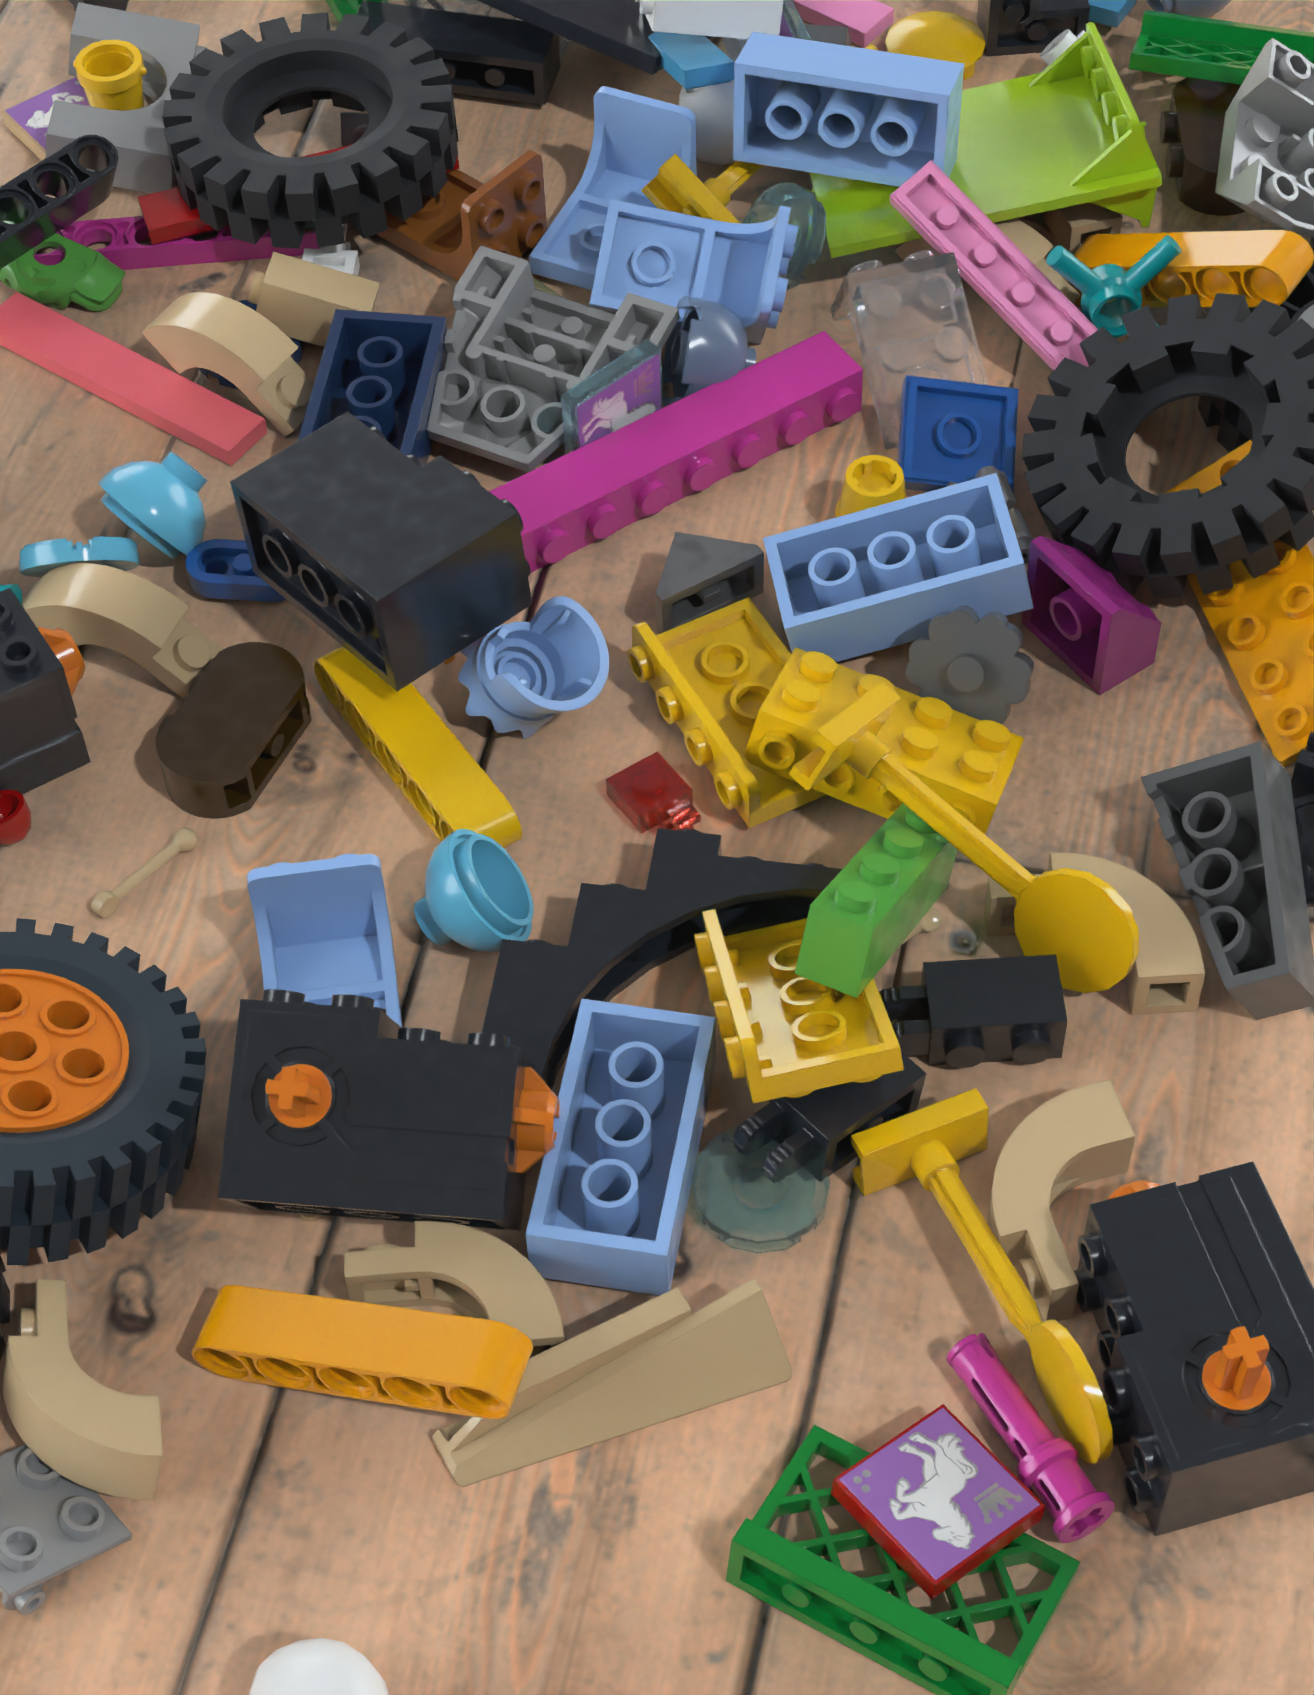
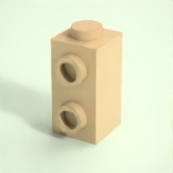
[248,252,380,347]

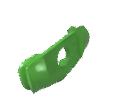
[0,221,126,312]

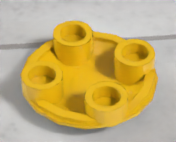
[885,11,986,80]

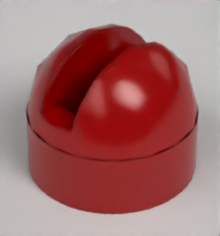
[0,790,32,845]

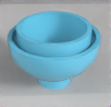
[98,451,208,559]
[414,829,534,952]

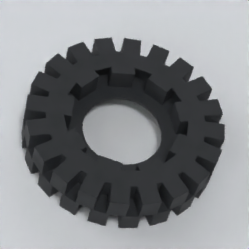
[162,13,459,249]
[1022,293,1314,598]

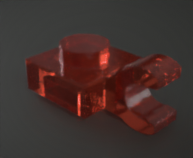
[606,752,701,834]

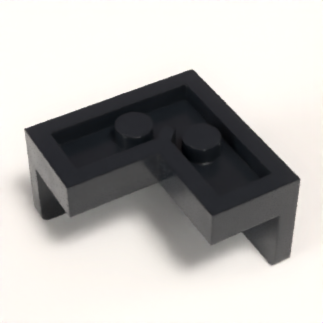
[977,0,1090,57]

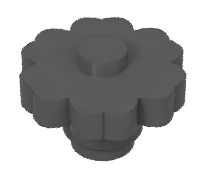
[905,605,1034,724]

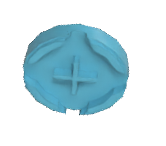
[19,536,140,577]

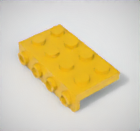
[627,597,827,828]
[745,647,1025,834]
[694,909,904,1104]

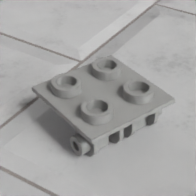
[0,1444,132,1615]

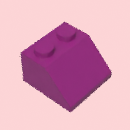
[1021,536,1161,696]

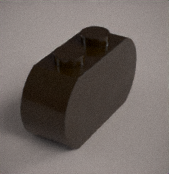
[1160,77,1246,216]
[156,642,312,819]

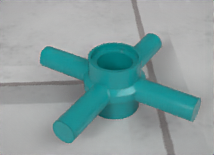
[1046,235,1182,338]

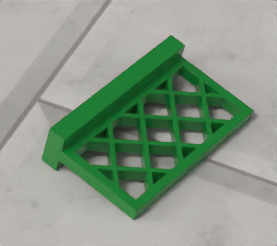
[1129,10,1314,85]
[726,1424,1081,1695]

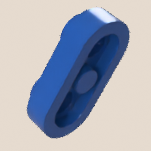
[185,539,287,602]

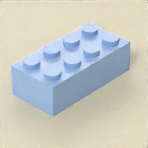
[733,32,964,187]
[763,473,1033,662]
[525,999,716,1296]

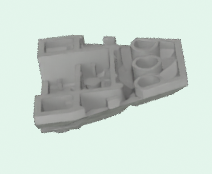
[427,246,680,472]

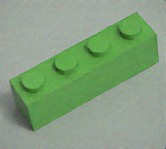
[794,803,958,998]

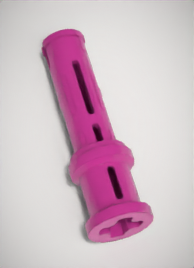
[946,1333,1115,1543]

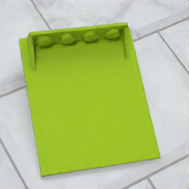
[809,22,1162,258]

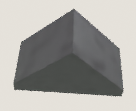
[656,532,764,634]

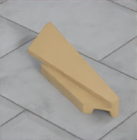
[432,1279,792,1487]

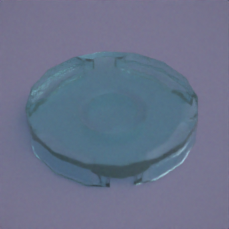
[742,182,826,290]
[692,1124,830,1253]

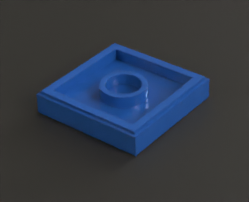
[897,375,1019,493]

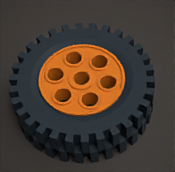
[0,918,206,1265]

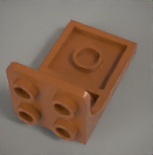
[377,150,547,281]

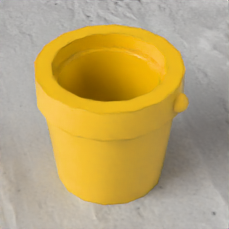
[73,39,147,111]
[835,455,906,518]

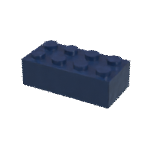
[298,309,447,466]

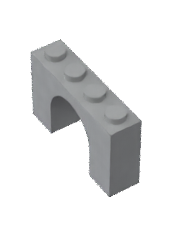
[45,2,207,193]

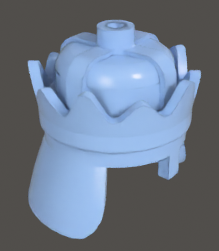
[458,596,609,739]

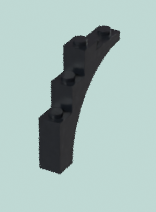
[482,828,842,1090]

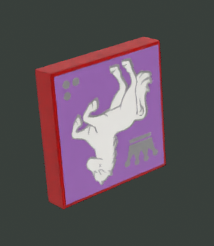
[831,1404,1045,1599]

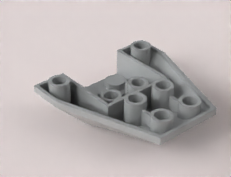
[1215,38,1314,238]

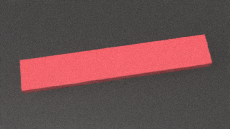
[0,291,268,466]

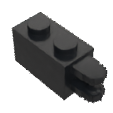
[879,954,1067,1068]
[731,1052,927,1183]

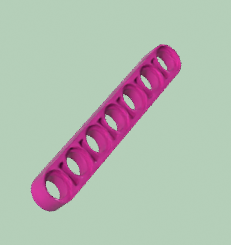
[34,216,321,270]

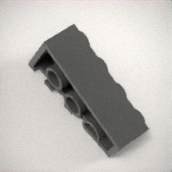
[1141,741,1314,1020]

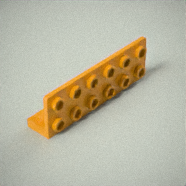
[1163,440,1314,767]

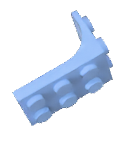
[529,86,697,290]
[589,199,798,344]
[247,854,402,1027]

